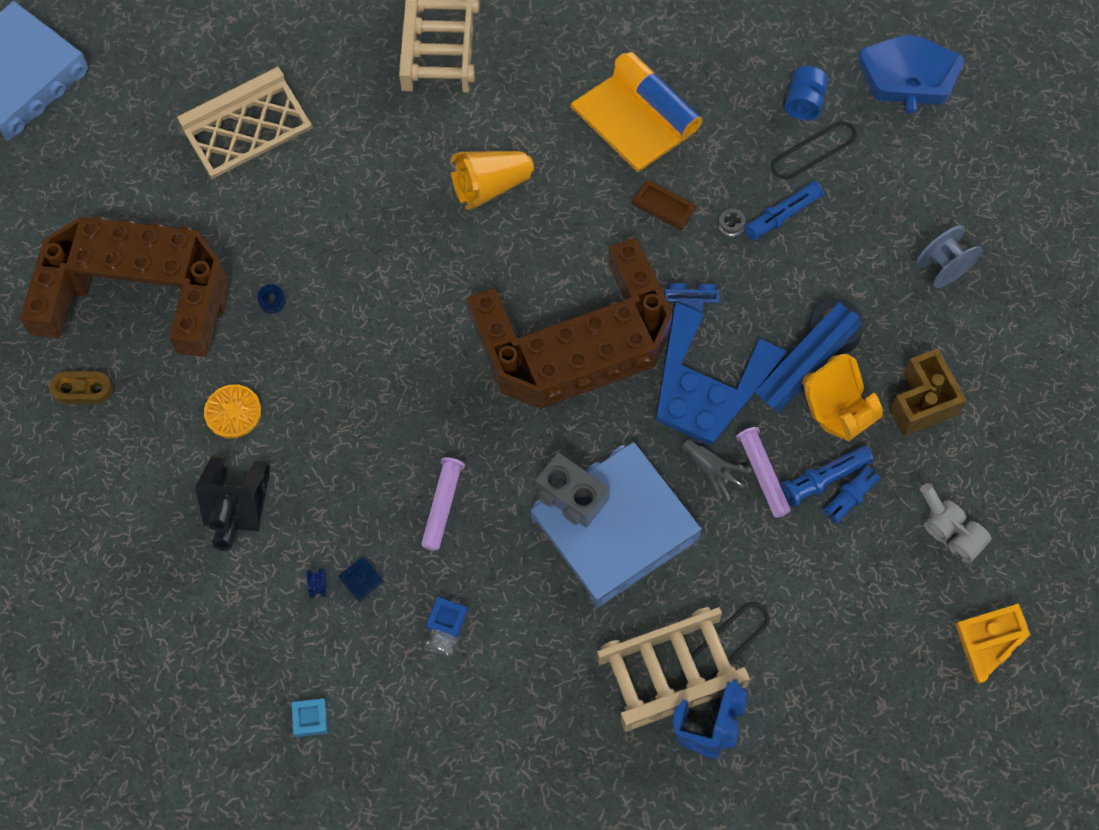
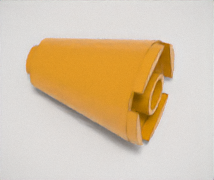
[450,151,534,210]

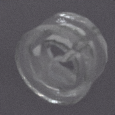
[425,630,458,657]

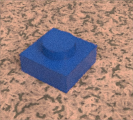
[426,597,468,640]

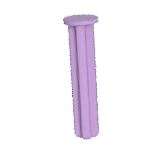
[736,427,791,518]
[421,457,465,551]

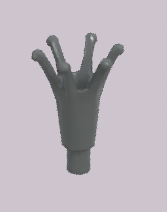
[682,439,752,501]

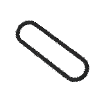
[771,121,857,179]
[681,602,770,684]

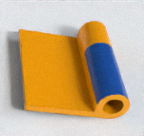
[570,52,703,172]

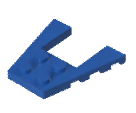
[655,302,787,445]

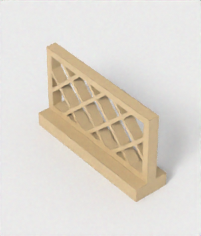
[177,67,312,179]

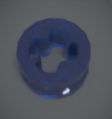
[257,284,286,314]
[307,568,327,599]

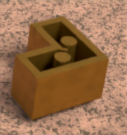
[890,348,967,437]

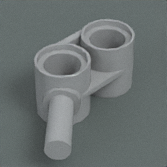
[920,483,992,564]

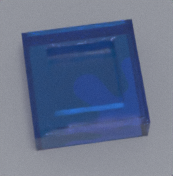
[338,557,383,602]

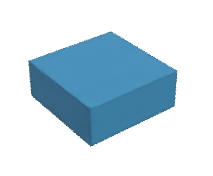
[292,698,328,737]

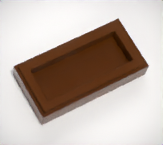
[632,179,697,231]

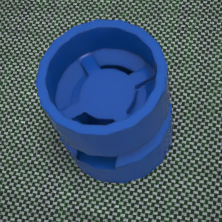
[784,66,828,121]

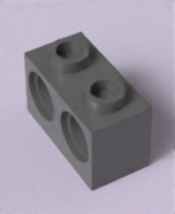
[535,452,610,528]

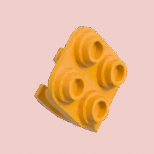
[802,354,883,441]

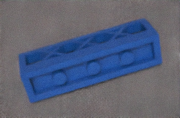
[755,302,863,414]

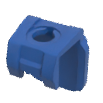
[673,679,748,760]

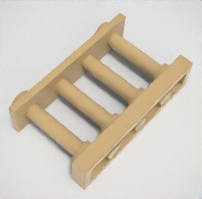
[399,0,479,92]
[597,607,750,732]

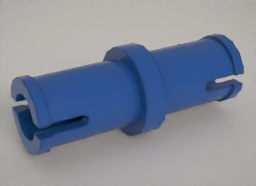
[823,466,880,524]

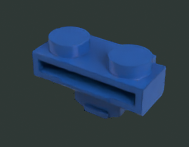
[664,283,720,313]

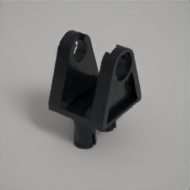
[195,455,270,551]

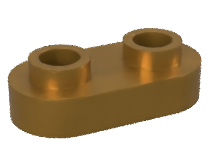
[49,371,113,404]

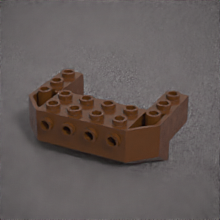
[20,216,228,357]
[466,237,672,409]

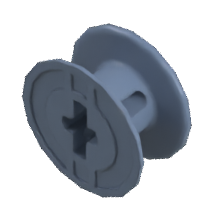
[916,226,983,288]

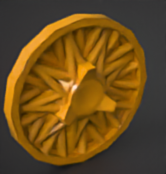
[204,385,261,438]

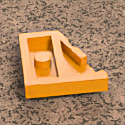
[955,603,1030,684]

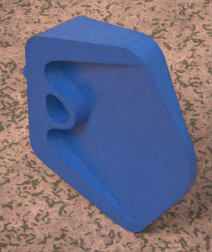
[859,35,964,114]

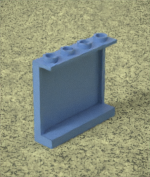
[0,1,89,141]
[531,442,702,609]

